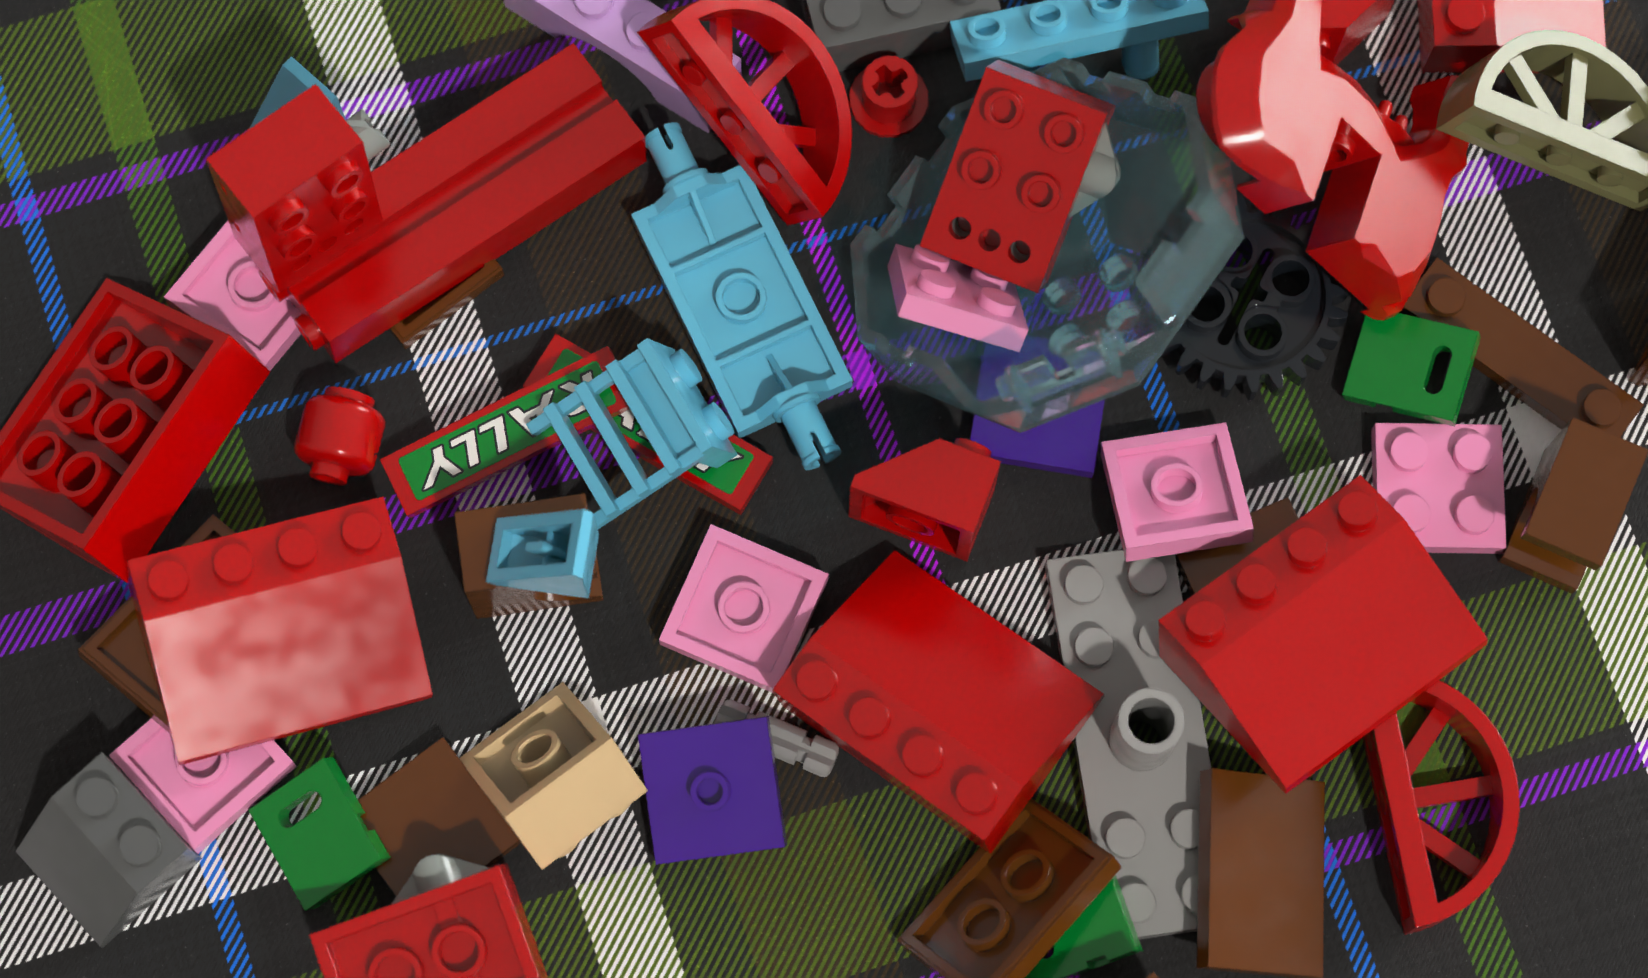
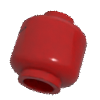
[294,386,385,486]

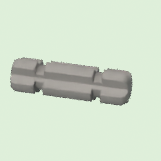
[714,699,839,777]

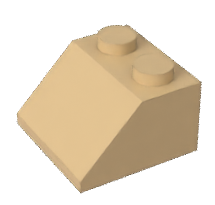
[459,682,648,870]

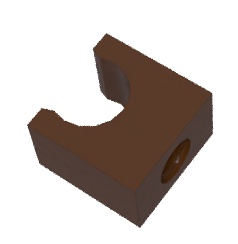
[1499,417,1648,594]
[454,493,604,619]

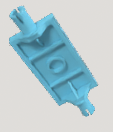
[631,122,853,470]

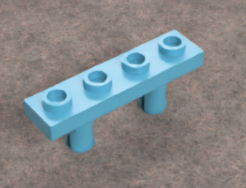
[950,0,1209,82]

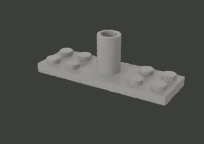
[1045,549,1211,939]

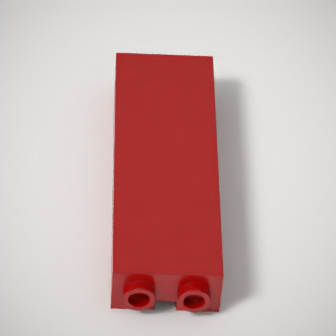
[258,43,646,363]

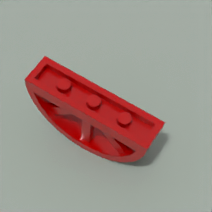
[637,0,852,226]
[1362,681,1520,935]

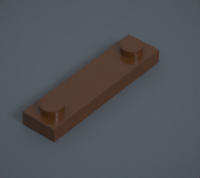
[1399,257,1644,437]

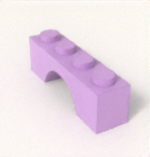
[504,0,742,133]

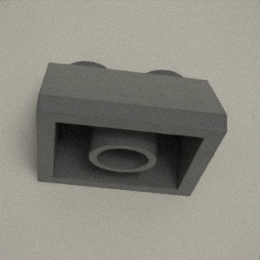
[16,753,202,948]

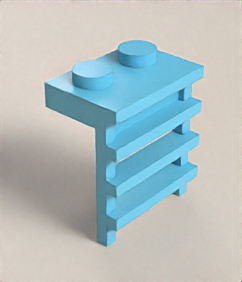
[526,338,738,529]

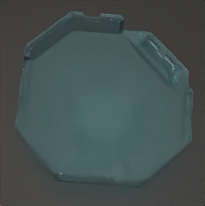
[850,58,1244,433]

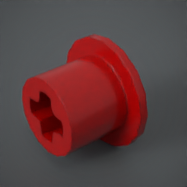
[850,56,928,138]

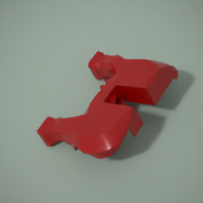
[1197,0,1469,321]

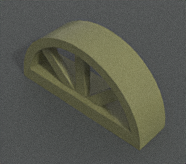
[1436,30,1648,212]

